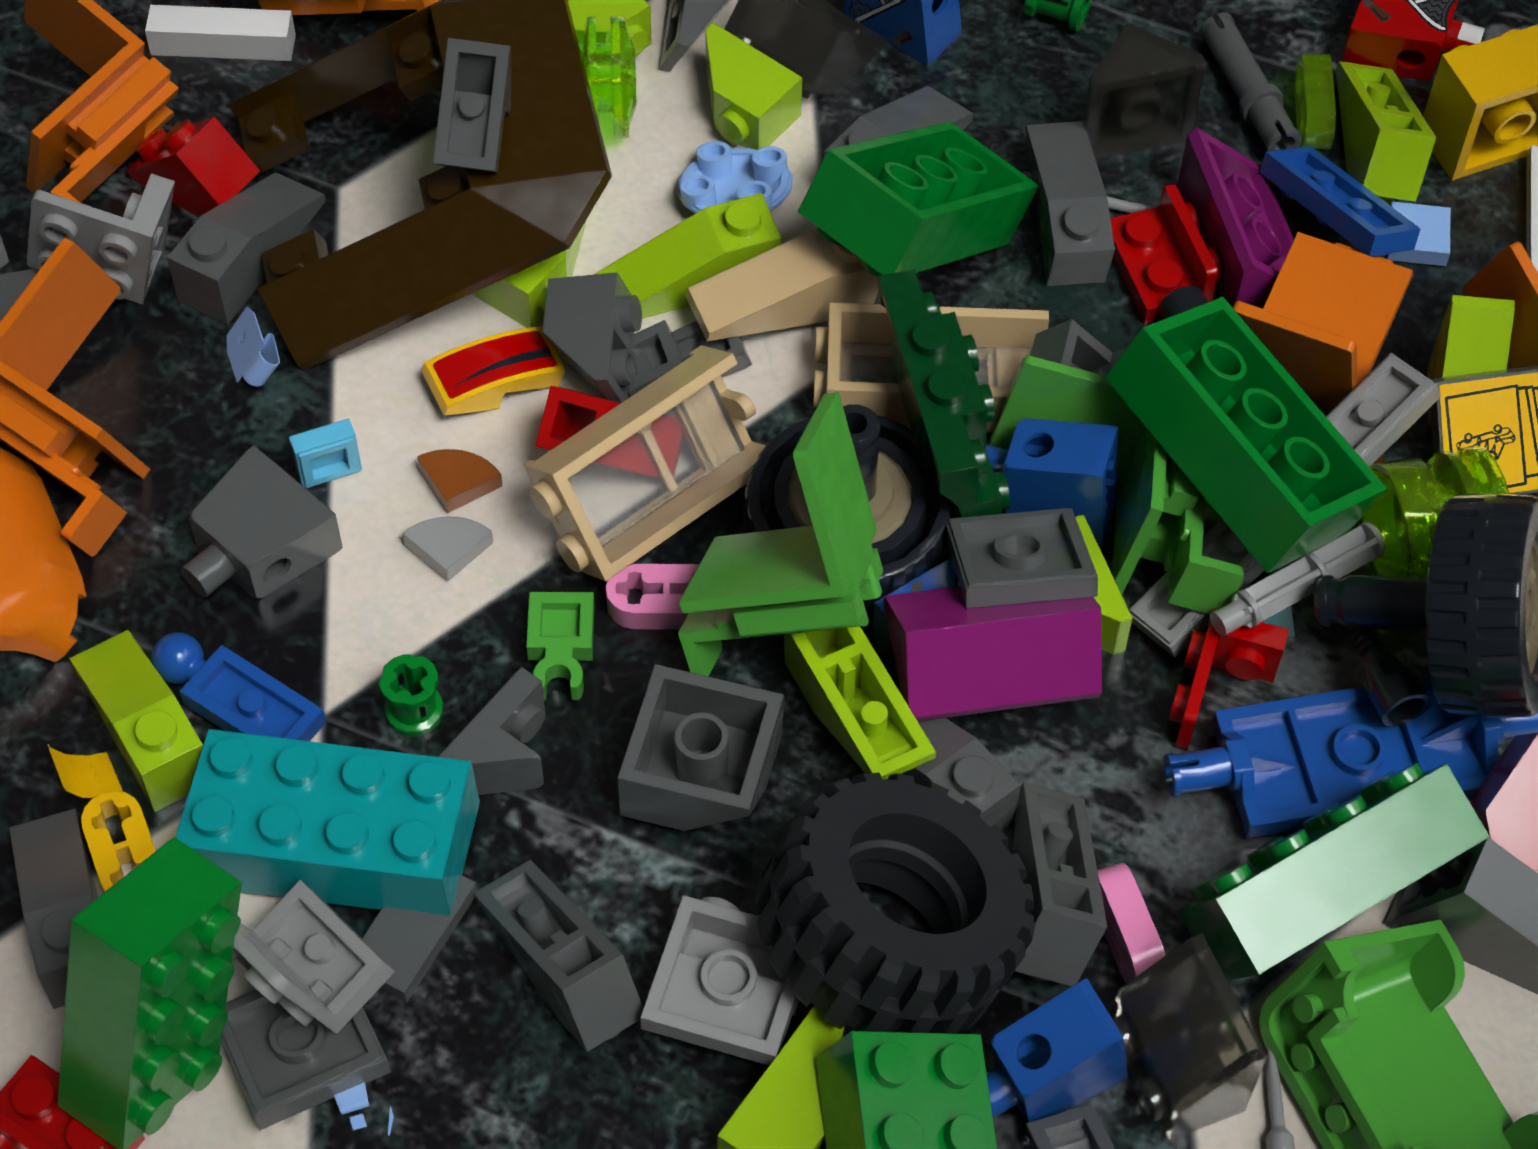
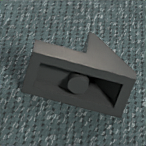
[433,38,511,173]
[438,667,545,795]

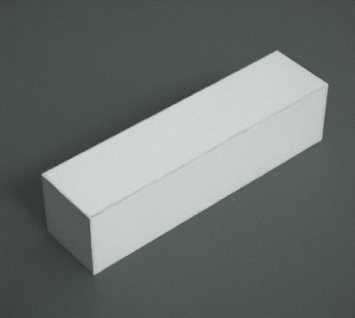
[145,5,296,61]

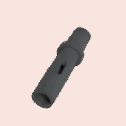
[1199,13,1302,152]

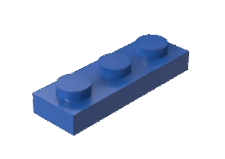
[1260,146,1421,257]

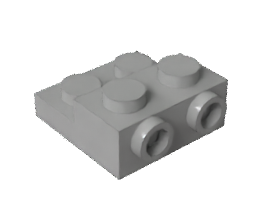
[640,895,800,1066]

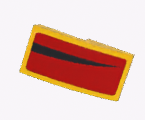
[421,326,566,416]

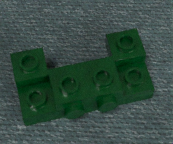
[878,269,1011,518]

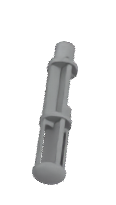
[1210,522,1385,636]

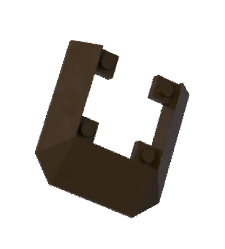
[226,0,612,371]

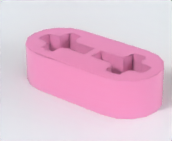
[606,564,700,630]
[1097,863,1168,991]

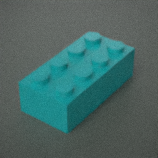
[175,729,480,916]

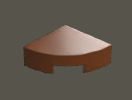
[417,449,503,513]

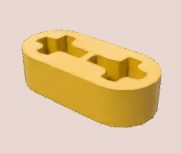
[81,790,156,892]

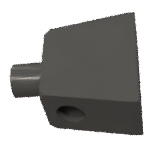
[181,445,343,598]

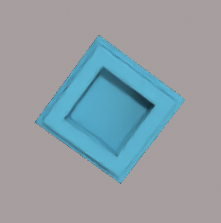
[289,418,362,488]

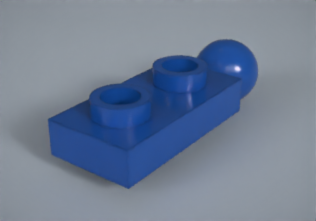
[151,632,326,741]

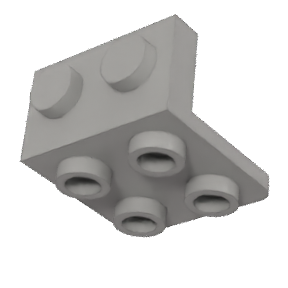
[232,880,395,1034]

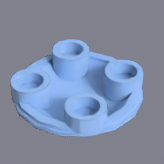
[677,141,793,213]

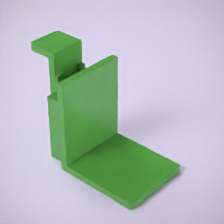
[990,355,1244,614]
[678,392,883,677]

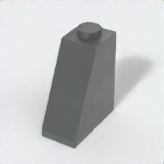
[1385,838,1538,994]

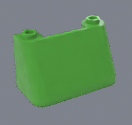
[1259,919,1538,1149]

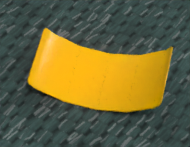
[48,744,123,798]

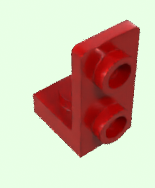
[1169,609,1289,750]

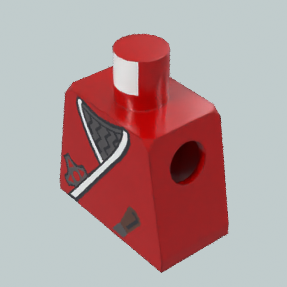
[1342,0,1485,81]

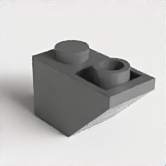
[543,272,642,403]

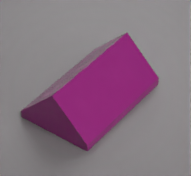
[1177,127,1294,309]
[883,586,1102,721]

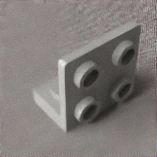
[27,173,175,304]

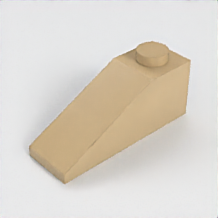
[685,230,878,341]

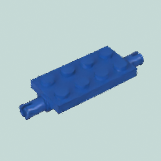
[1163,676,1538,838]

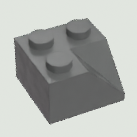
[618,664,784,831]

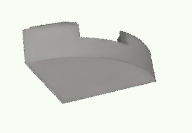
[402,516,493,581]

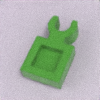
[527,592,595,700]

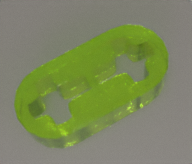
[1294,53,1336,150]

